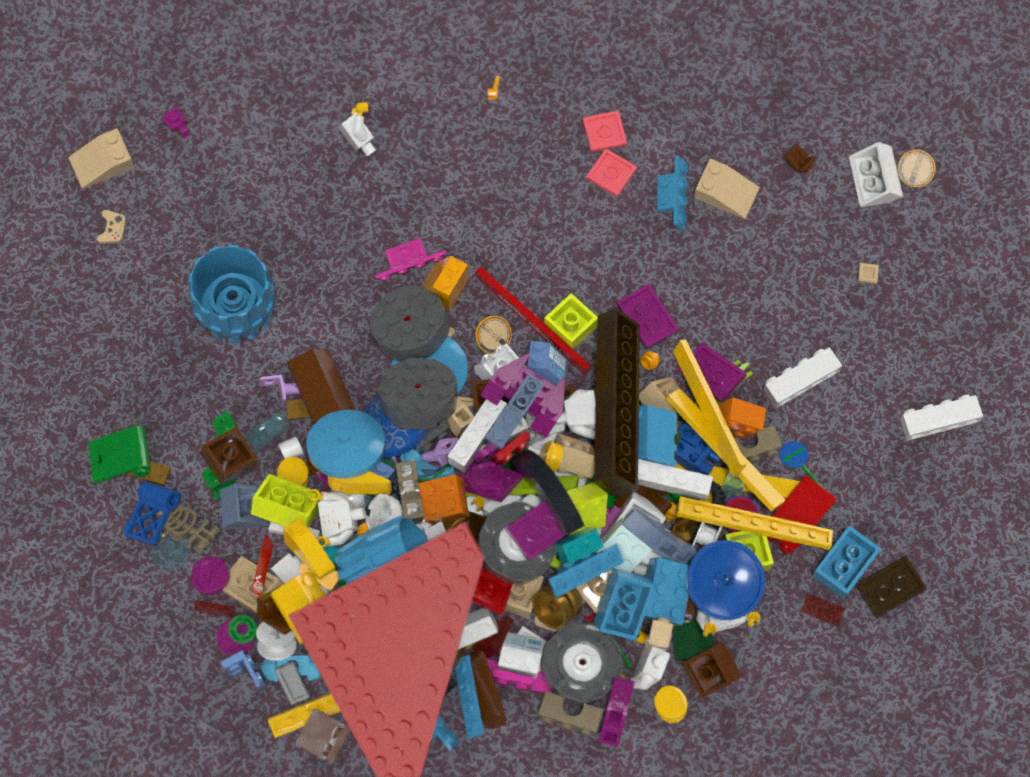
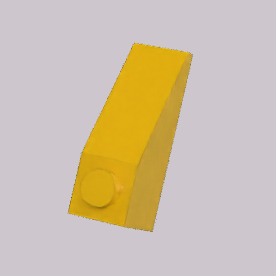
[327,471,392,494]
[283,519,335,579]

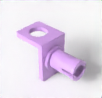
[259,375,300,405]
[423,438,458,467]

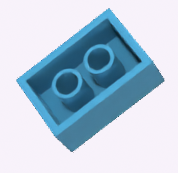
[812,526,881,600]
[644,557,689,626]
[594,568,656,640]

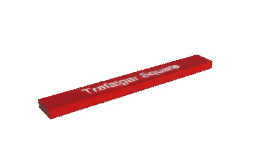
[476,267,590,376]

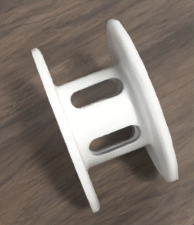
[692,522,723,547]
[256,622,297,661]

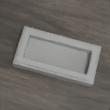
[275,661,310,705]

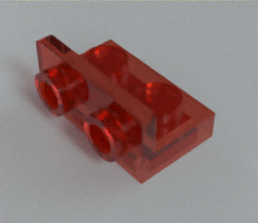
[473,616,514,659]

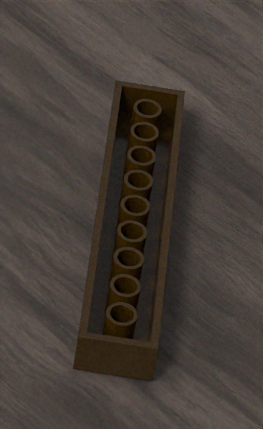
[594,308,640,498]

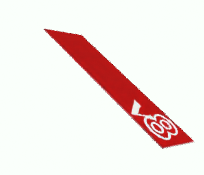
[251,533,273,598]

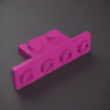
[373,238,447,281]
[487,659,552,693]

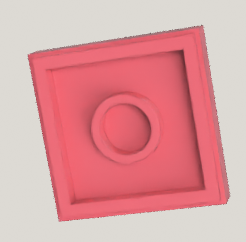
[583,111,627,153]
[586,149,637,197]

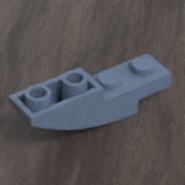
[484,373,545,450]
[622,508,697,565]

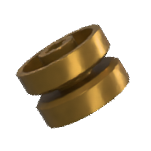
[532,582,583,629]

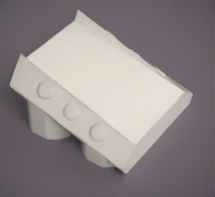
[474,344,526,380]

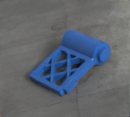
[123,482,180,546]

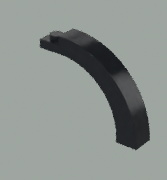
[509,449,585,535]

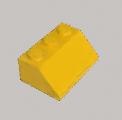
[270,571,325,645]

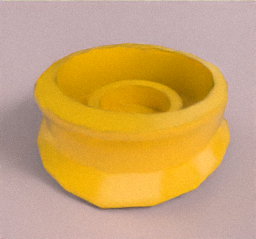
[539,440,563,472]
[277,457,309,487]
[654,686,688,723]

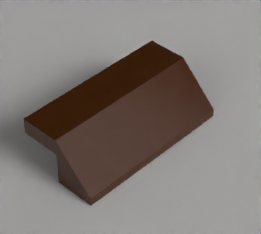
[287,349,356,424]

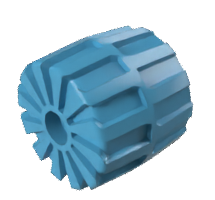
[188,244,275,344]
[335,516,428,584]

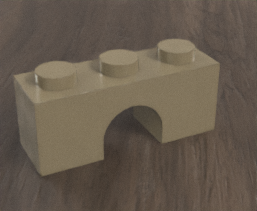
[723,425,782,469]
[395,460,425,524]
[538,692,603,737]

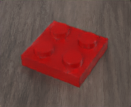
[491,430,530,466]
[472,568,513,615]

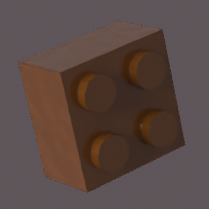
[200,426,258,485]

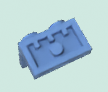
[221,650,265,694]

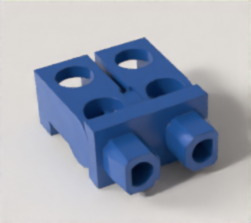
[675,422,721,476]

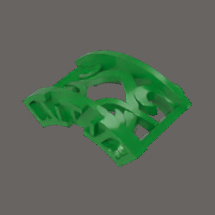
[201,411,237,502]

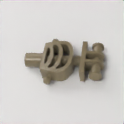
[156,504,220,554]

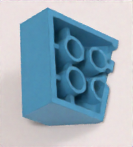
[638,405,677,467]

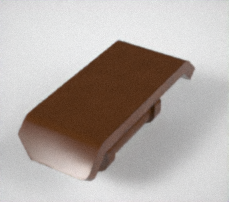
[468,650,507,730]

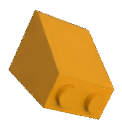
[422,256,468,311]

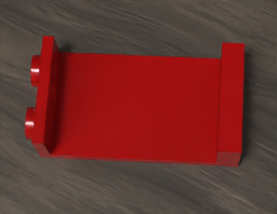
[766,475,837,556]

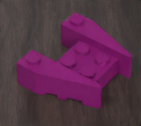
[481,354,565,438]

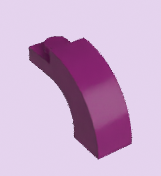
[599,676,635,747]

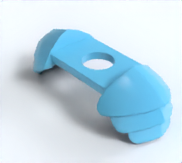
[400,448,454,481]
[261,653,322,682]

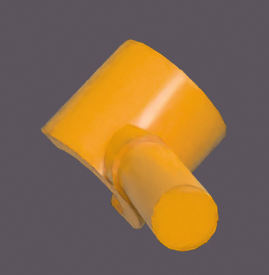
[487,76,500,100]

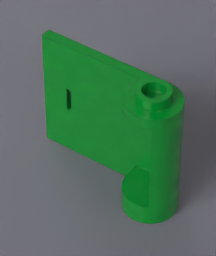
[88,426,151,484]

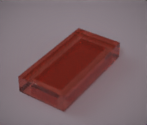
[801,593,845,627]
[194,601,236,618]

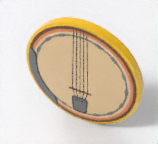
[898,150,935,187]
[475,316,511,354]

